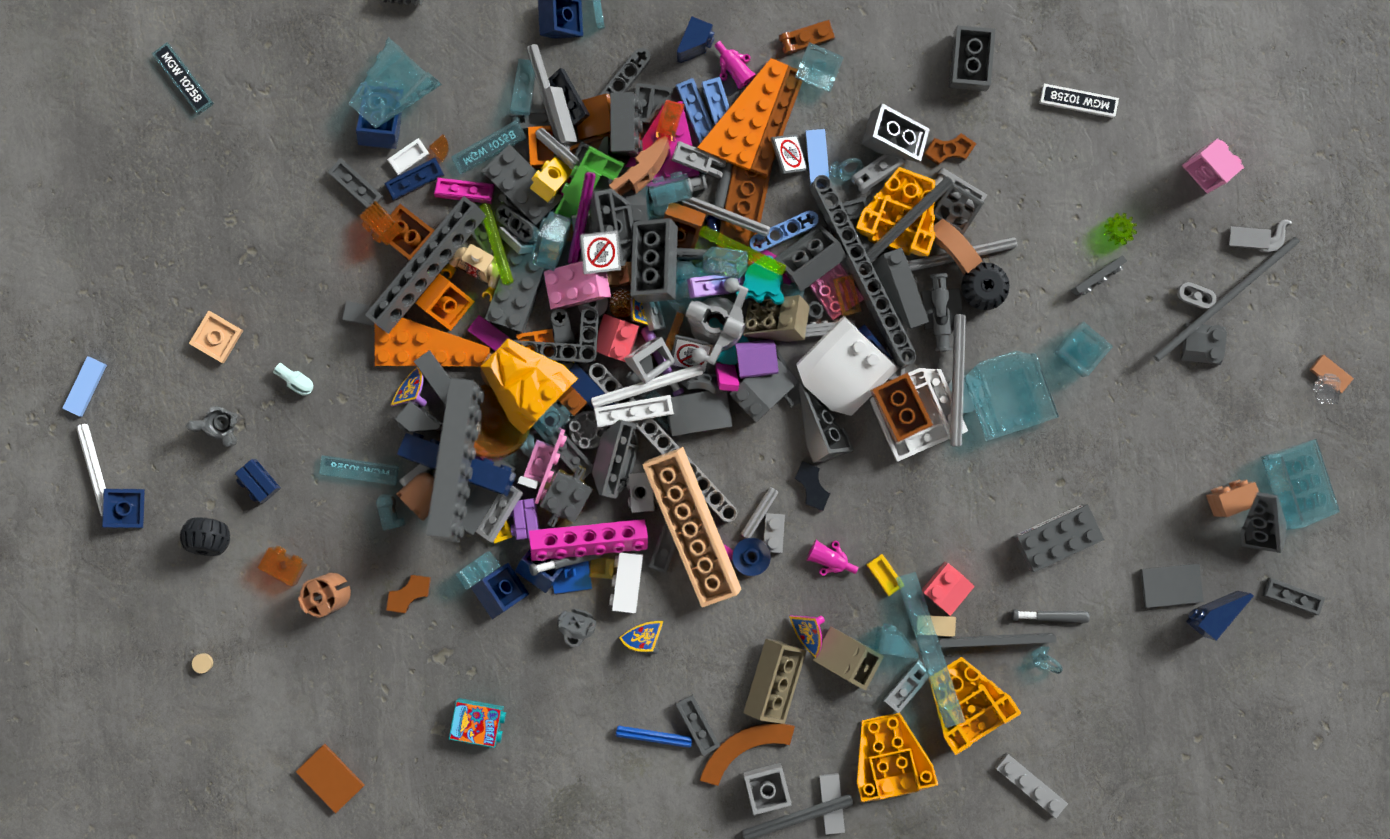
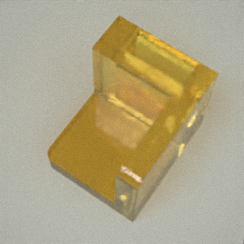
[589,557,615,579]

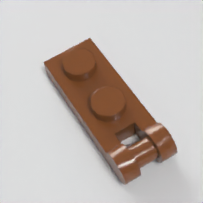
[779,20,835,55]

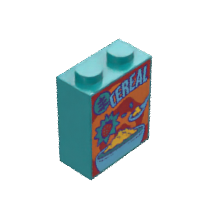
[449,698,506,748]

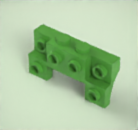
[553,146,624,224]

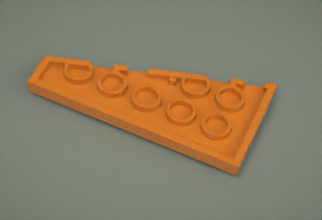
[697,58,788,171]
[374,318,490,366]

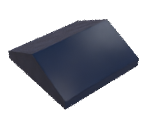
[102,489,145,528]

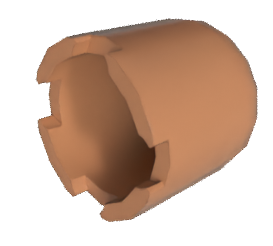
[396,472,435,521]

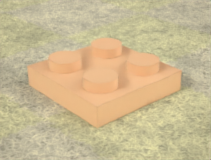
[189,311,243,363]

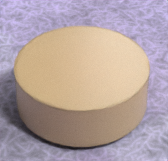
[192,653,213,673]

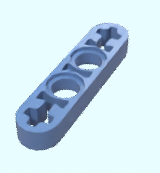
[749,210,819,253]

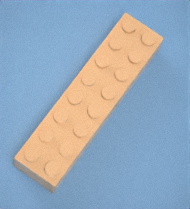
[642,447,741,607]

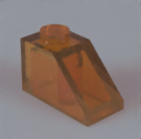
[656,100,685,142]

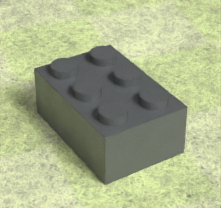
[949,25,996,91]
[610,92,643,158]

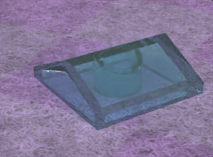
[795,42,844,92]

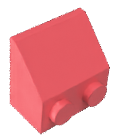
[597,314,640,362]
[921,562,975,616]

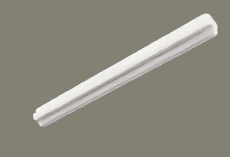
[591,364,703,408]

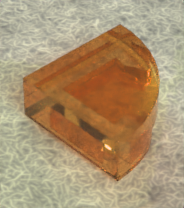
[429,134,449,162]

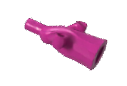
[714,41,756,89]
[806,539,858,576]

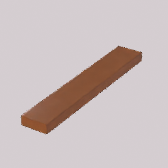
[750,66,806,177]

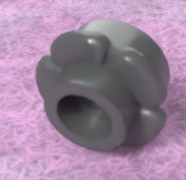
[808,301,824,320]

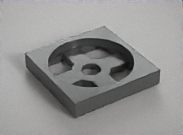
[934,184,984,235]

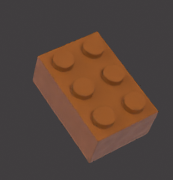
[870,372,933,443]

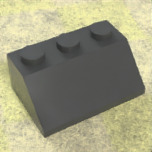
[774,225,847,291]

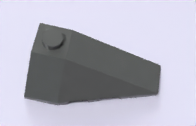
[871,248,929,329]
[1240,492,1287,553]

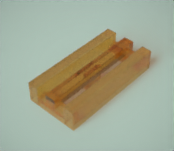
[832,274,861,317]
[666,312,684,352]

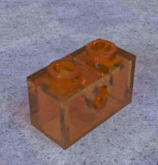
[258,546,307,586]

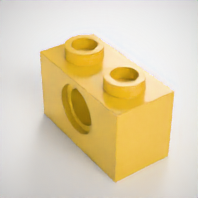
[530,156,572,202]

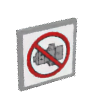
[580,231,621,274]

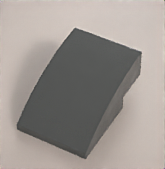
[668,391,732,436]

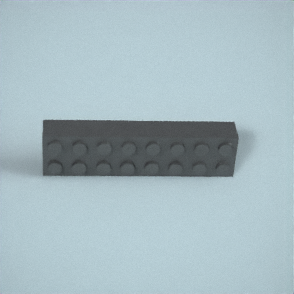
[426,378,484,542]

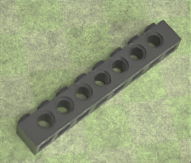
[365,196,487,334]

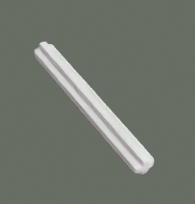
[76,424,106,516]

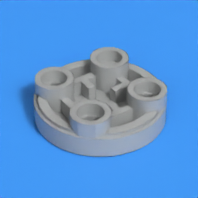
[569,411,608,449]

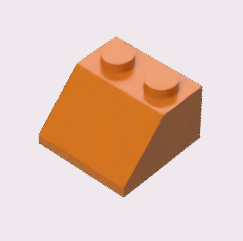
[416,273,475,331]

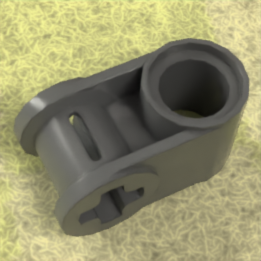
[551,309,576,344]

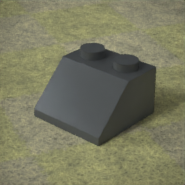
[395,401,443,433]

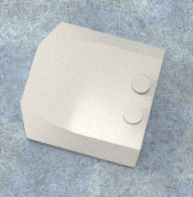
[796,316,899,416]
[870,368,968,462]

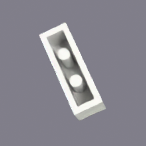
[609,552,643,613]

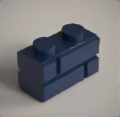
[235,459,281,503]

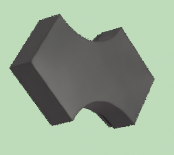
[679,374,727,394]

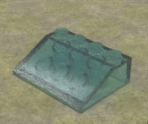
[1261,439,1340,530]

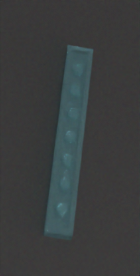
[896,572,965,728]

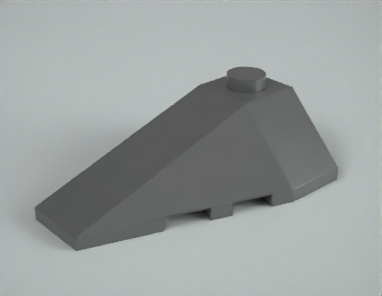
[799,383,854,463]

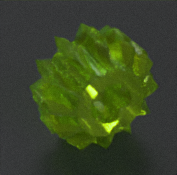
[1104,213,1137,245]

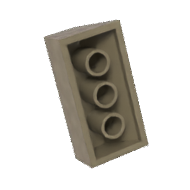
[743,639,807,724]

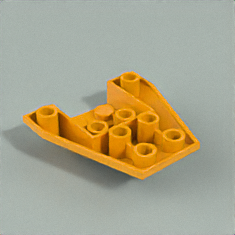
[857,713,938,802]

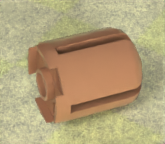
[298,573,351,618]

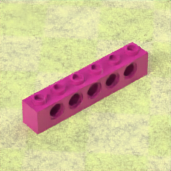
[529,519,648,561]

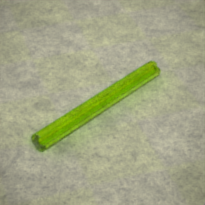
[479,203,514,286]
[699,226,786,275]

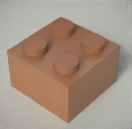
[1206,479,1259,517]

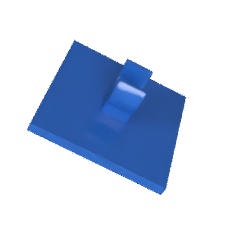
[553,561,592,594]

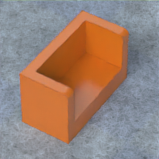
[528,126,554,169]

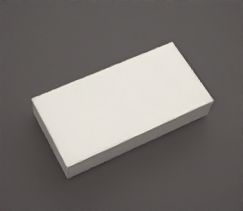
[387,138,430,176]

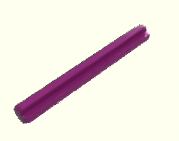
[568,172,596,264]

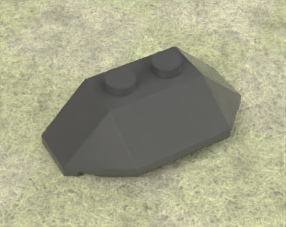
[589,188,633,266]
[592,419,639,499]

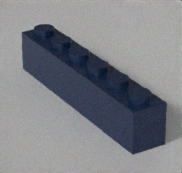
[397,432,516,497]

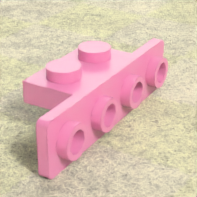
[524,429,567,504]

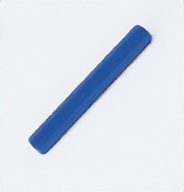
[616,726,692,748]

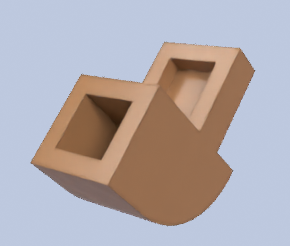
[607,262,632,288]

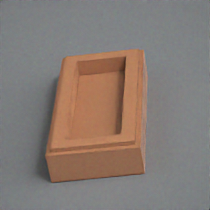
[1310,355,1354,394]

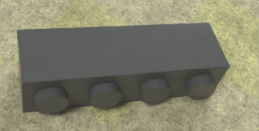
[462,457,517,535]

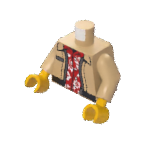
[441,244,501,301]

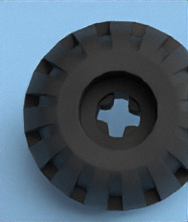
[961,262,1010,310]
[180,517,230,556]

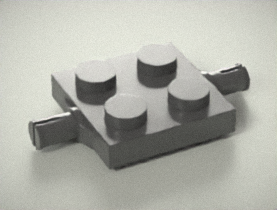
[540,466,592,527]

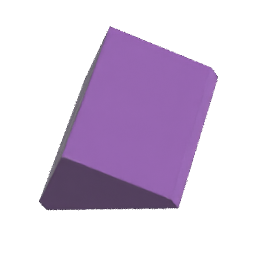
[735,339,778,378]

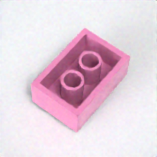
[1182,138,1244,194]
[544,261,611,309]

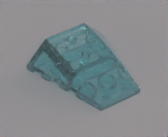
[349,37,442,128]

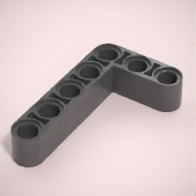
[512,307,599,364]

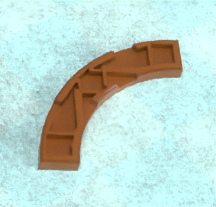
[700,723,795,786]

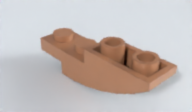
[609,136,670,196]

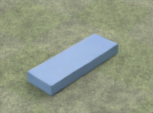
[806,129,829,188]
[63,356,107,417]

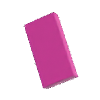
[715,363,739,391]

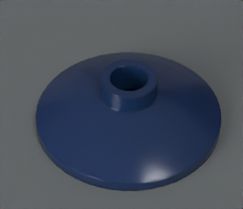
[732,538,771,576]

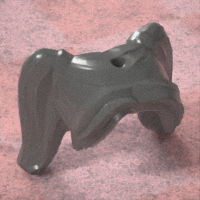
[186,406,238,447]

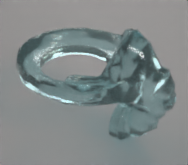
[829,158,863,181]
[1032,646,1063,674]

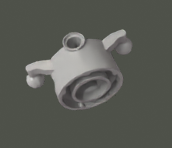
[685,277,749,365]

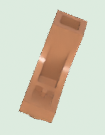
[934,219,982,275]

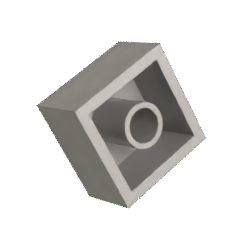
[743,763,792,815]

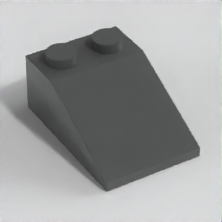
[861,104,930,163]
[608,167,650,222]
[730,358,800,422]

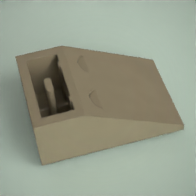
[743,295,810,342]
[813,626,884,691]

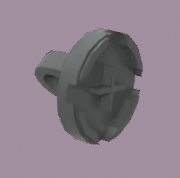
[557,609,596,647]

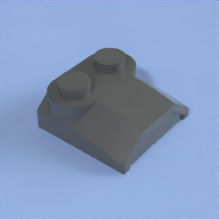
[1181,323,1227,365]

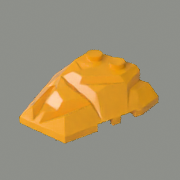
[856,167,935,256]
[481,339,578,435]
[929,657,1022,755]

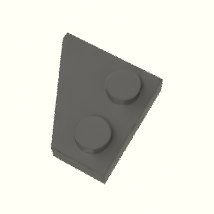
[635,83,673,124]

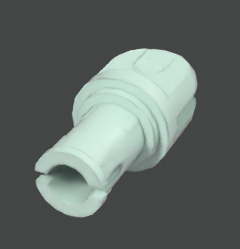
[273,363,314,395]

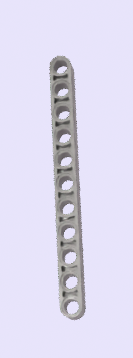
[589,363,737,522]

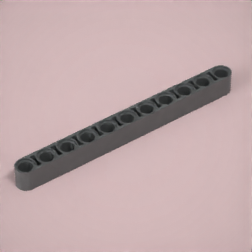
[810,175,916,368]

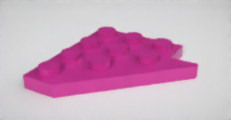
[625,101,699,188]

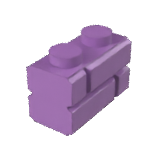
[510,498,540,540]

